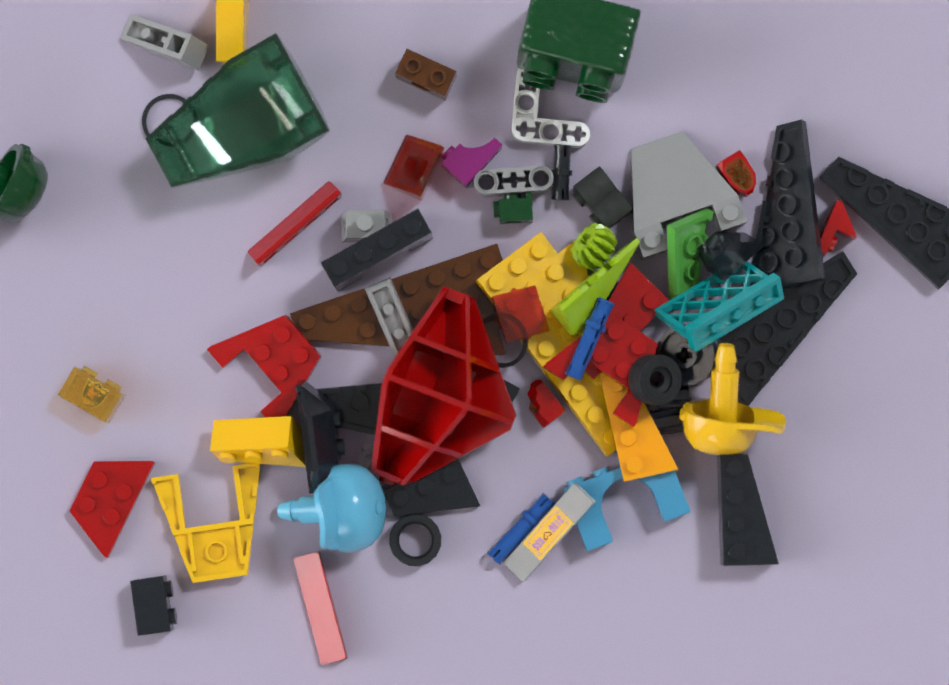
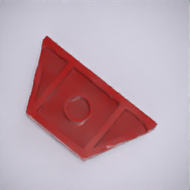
[70,461,155,558]

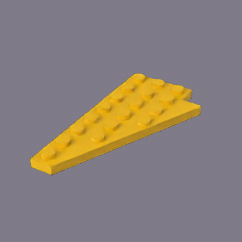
[476,232,616,457]

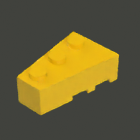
[210,416,306,467]

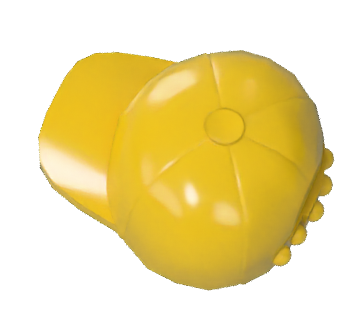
[679,343,786,455]

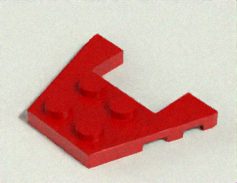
[543,312,658,428]
[207,315,322,417]

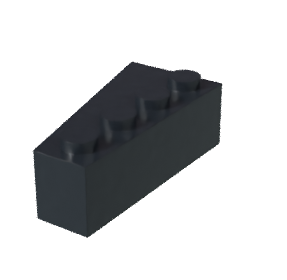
[717,454,779,566]

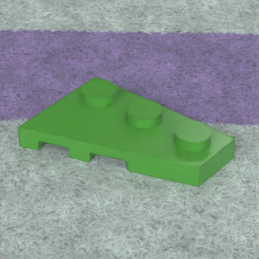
[667,209,714,300]

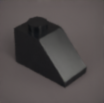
[696,231,763,281]

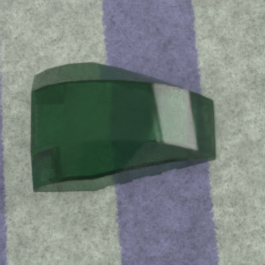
[146,33,330,188]

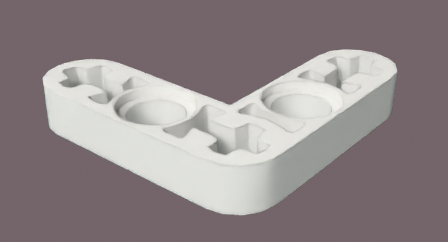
[511,69,590,148]

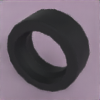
[389,514,441,566]

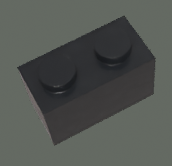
[130,575,177,636]

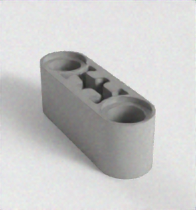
[474,166,554,197]

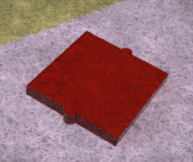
[492,285,550,343]

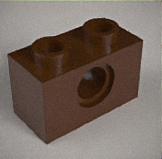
[395,49,457,101]

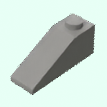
[120,14,209,71]

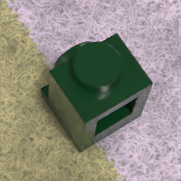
[493,192,533,224]

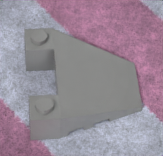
[631,131,747,260]

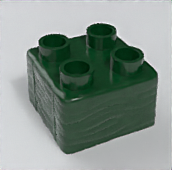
[517,0,641,103]

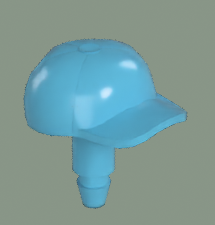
[277,464,386,553]

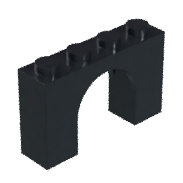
[321,209,433,292]

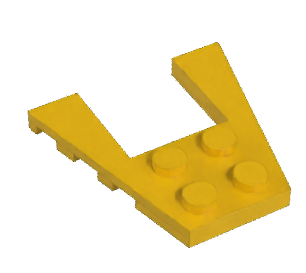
[151,463,261,583]

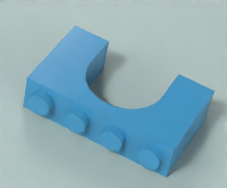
[563,462,691,551]

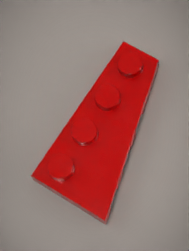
[585,262,669,380]

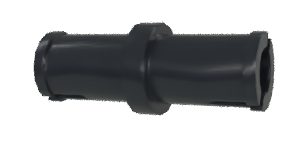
[551,145,573,201]

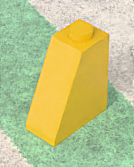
[216,0,249,66]

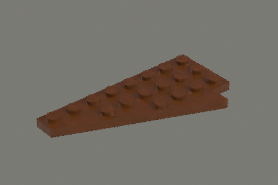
[290,244,509,356]

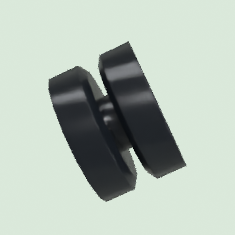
[655,324,722,386]

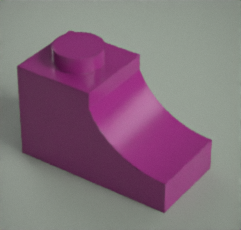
[441,138,503,188]

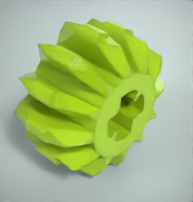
[570,223,618,271]

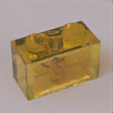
[58,365,126,423]

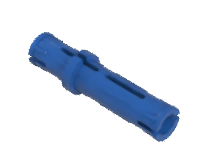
[565,297,615,381]
[487,493,555,565]

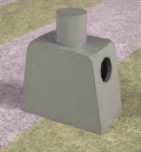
[341,210,393,243]

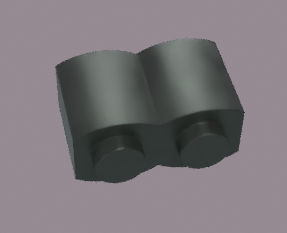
[572,166,633,229]

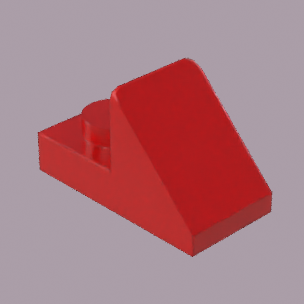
[820,200,857,256]

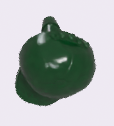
[0,144,48,222]

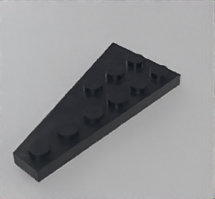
[749,119,825,289]

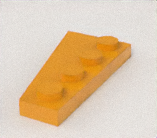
[599,373,678,482]

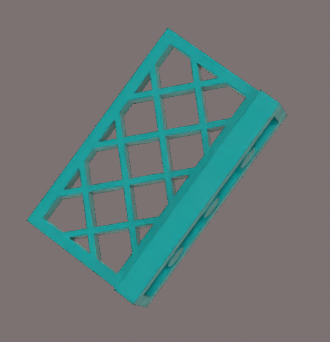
[654,261,784,352]

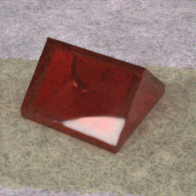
[383,134,445,201]

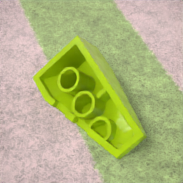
[549,238,640,336]

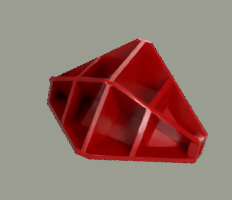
[371,286,516,486]

